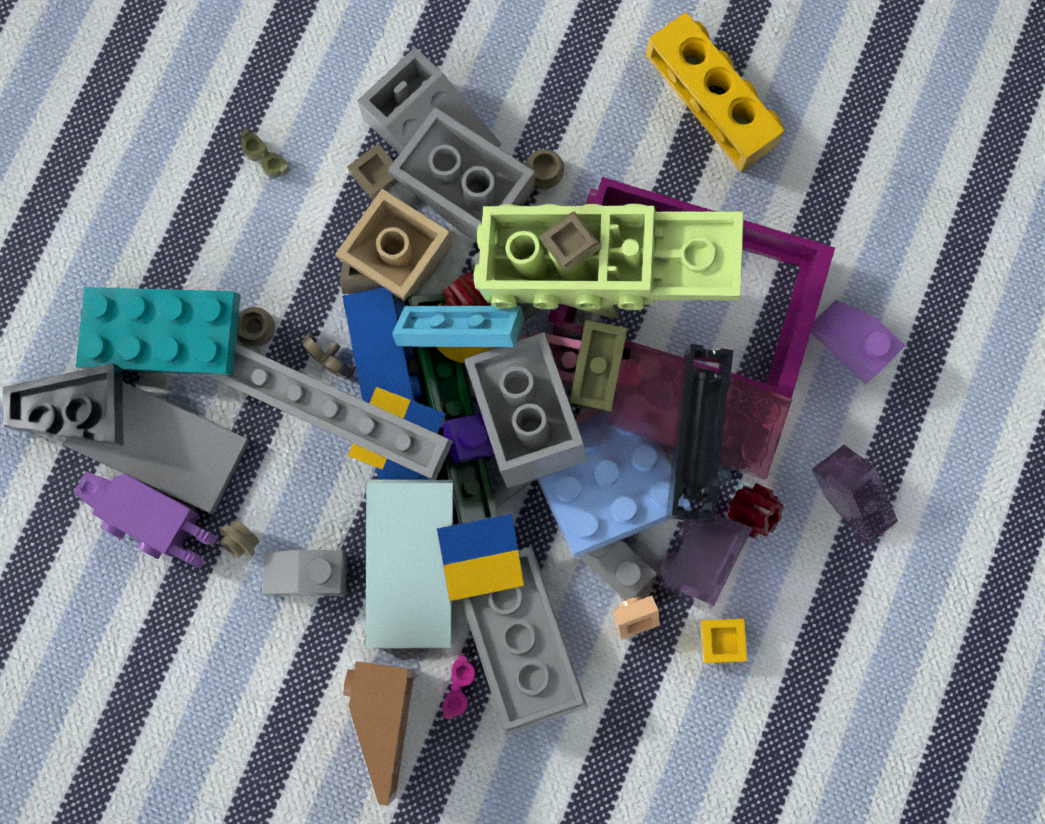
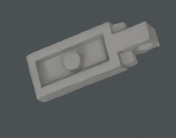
[553,516,657,601]

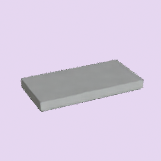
[63,382,250,514]
[461,546,587,736]

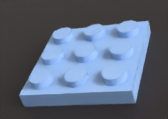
[537,400,690,559]

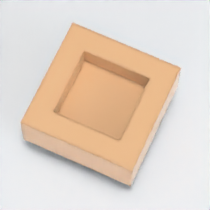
[612,596,660,640]

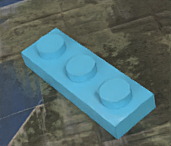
[392,306,524,347]

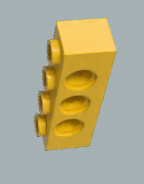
[646,12,785,172]

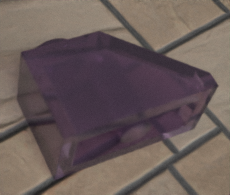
[812,445,898,546]

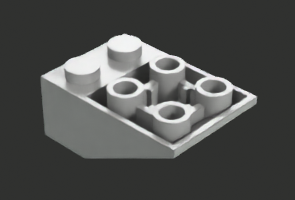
[357,47,501,155]

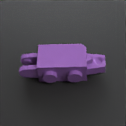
[74,472,218,569]

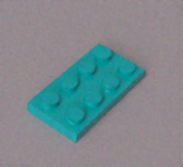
[75,287,241,376]

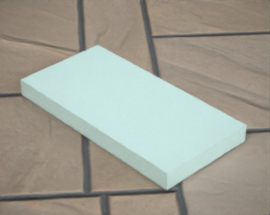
[366,479,453,648]

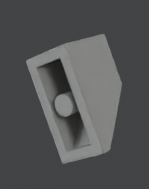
[262,550,348,596]

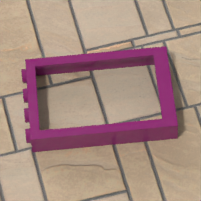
[548,177,835,408]

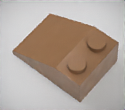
[343,661,415,806]

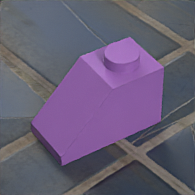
[811,300,906,385]

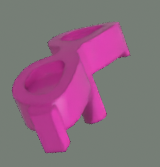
[442,655,475,720]

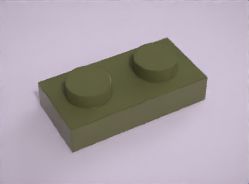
[569,320,627,413]

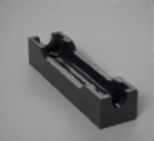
[666,344,733,524]

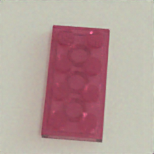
[606,343,792,480]

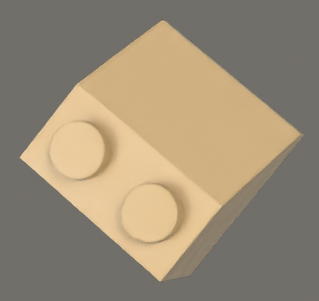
[335,189,452,300]

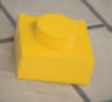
[700,618,747,663]

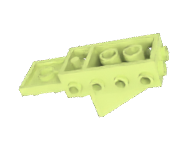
[474,204,744,318]

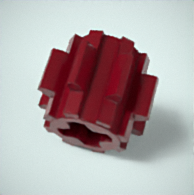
[442,272,491,306]
[728,483,784,539]

